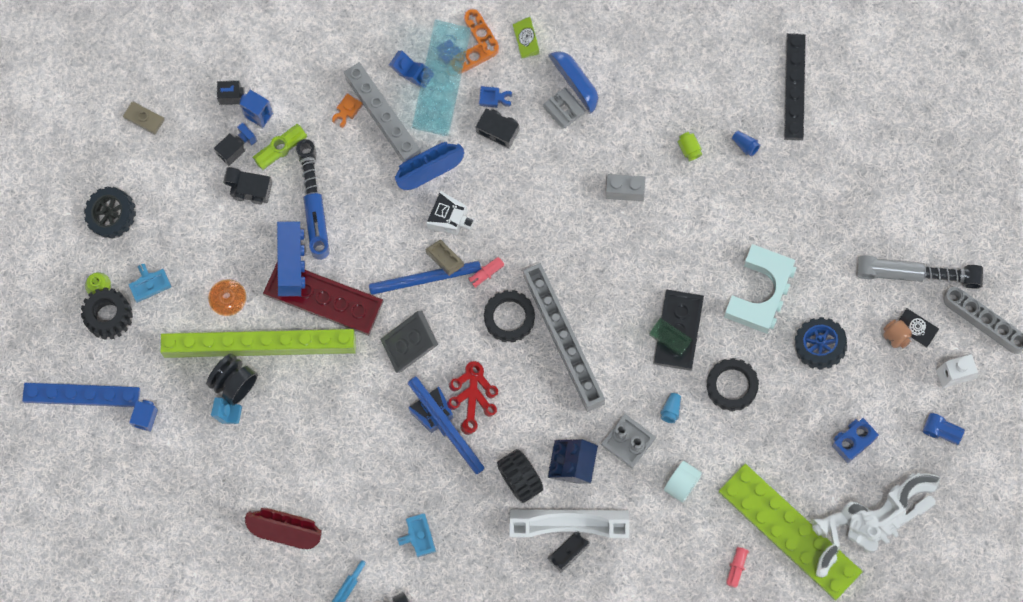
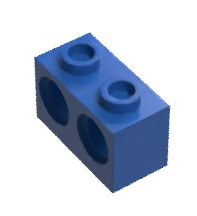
[240,89,273,128]
[832,418,879,464]

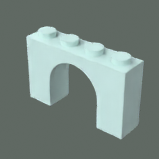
[724,244,797,334]

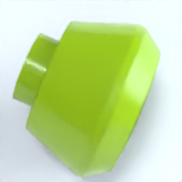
[85,272,111,294]

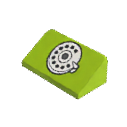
[513,17,540,58]

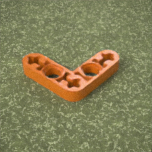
[450,9,499,74]

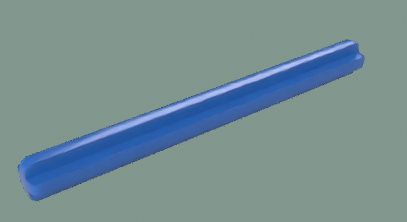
[369,261,481,295]
[408,376,484,475]

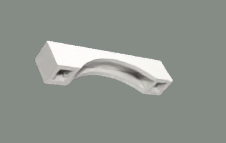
[510,510,629,538]

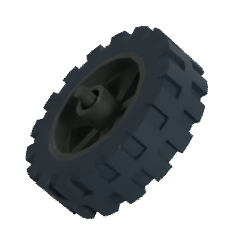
[84,187,136,239]

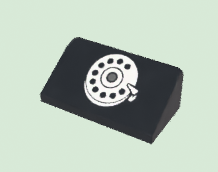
[898,308,939,348]

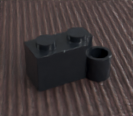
[223,167,273,205]

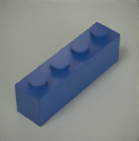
[277,222,305,296]

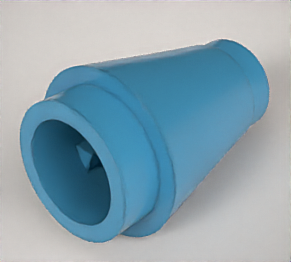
[660,393,681,423]

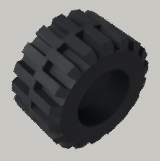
[81,287,133,340]
[497,449,543,503]

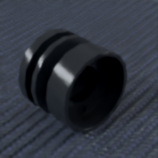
[206,354,258,406]

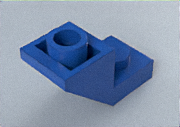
[389,50,434,89]

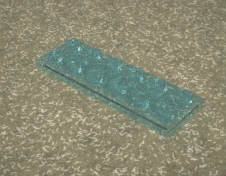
[411,19,471,136]

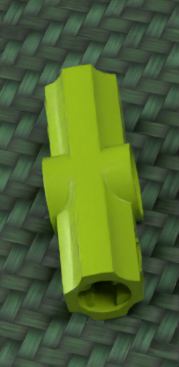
[253,124,307,170]

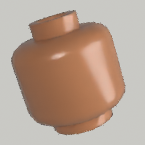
[883,320,912,349]

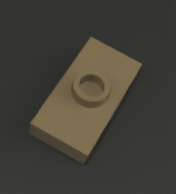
[123,101,165,135]
[425,239,464,276]

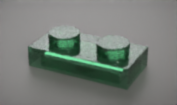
[649,318,692,356]

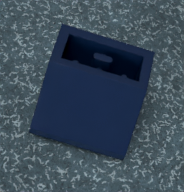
[547,439,598,484]

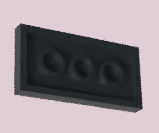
[654,289,704,371]

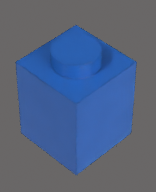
[129,400,158,432]

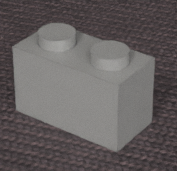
[606,174,645,202]

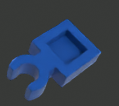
[479,86,512,108]

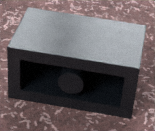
[476,108,520,149]

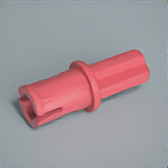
[468,257,504,288]
[726,547,749,588]

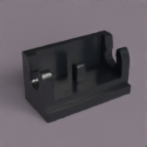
[547,531,590,573]

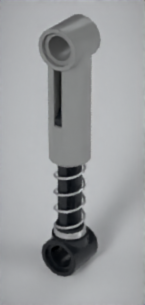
[857,255,983,289]

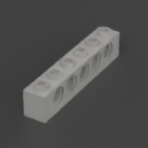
[344,62,421,162]

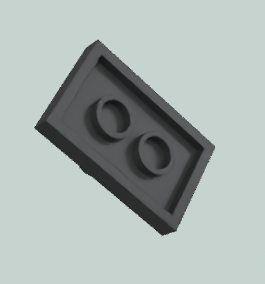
[380,311,438,373]

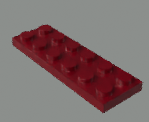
[263,263,384,336]

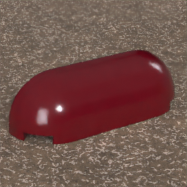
[245,508,322,549]

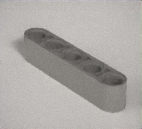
[944,287,1023,354]

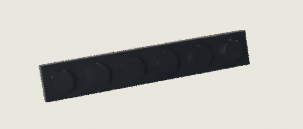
[784,33,806,141]

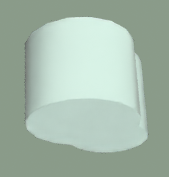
[663,461,702,503]

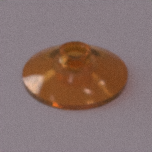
[208,279,246,316]

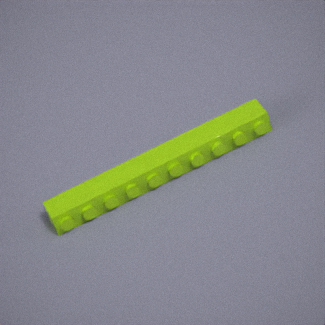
[160,329,356,358]

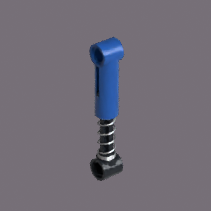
[296,139,330,260]

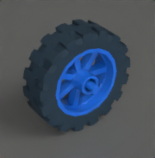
[795,317,847,370]

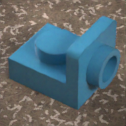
[211,397,242,424]

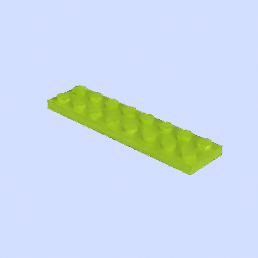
[718,463,863,601]

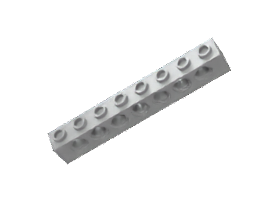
[523,263,605,412]

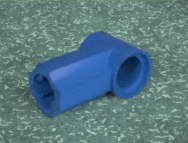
[922,413,965,445]

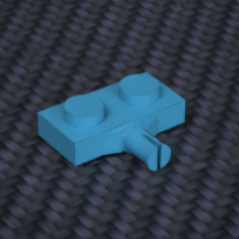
[128,264,172,303]
[397,513,436,558]

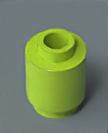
[677,132,702,161]

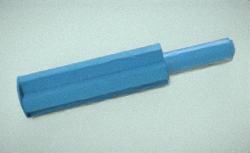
[332,560,366,602]

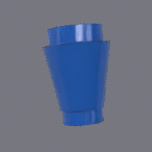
[732,130,760,156]

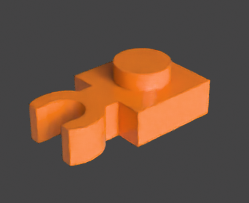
[332,93,363,128]

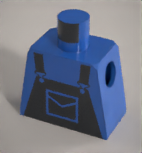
[408,387,453,437]

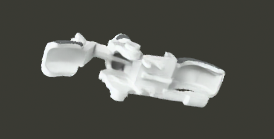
[812,473,941,577]

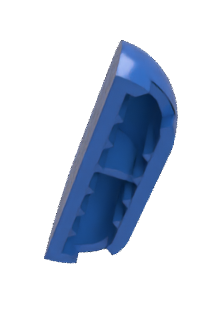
[548,51,598,114]
[395,142,464,190]

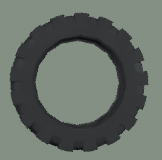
[484,290,535,343]
[706,358,759,411]

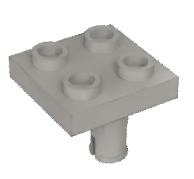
[601,414,656,469]

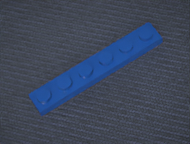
[22,383,140,407]

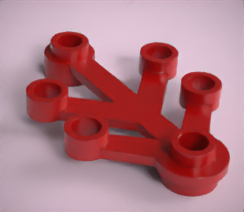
[447,361,498,435]

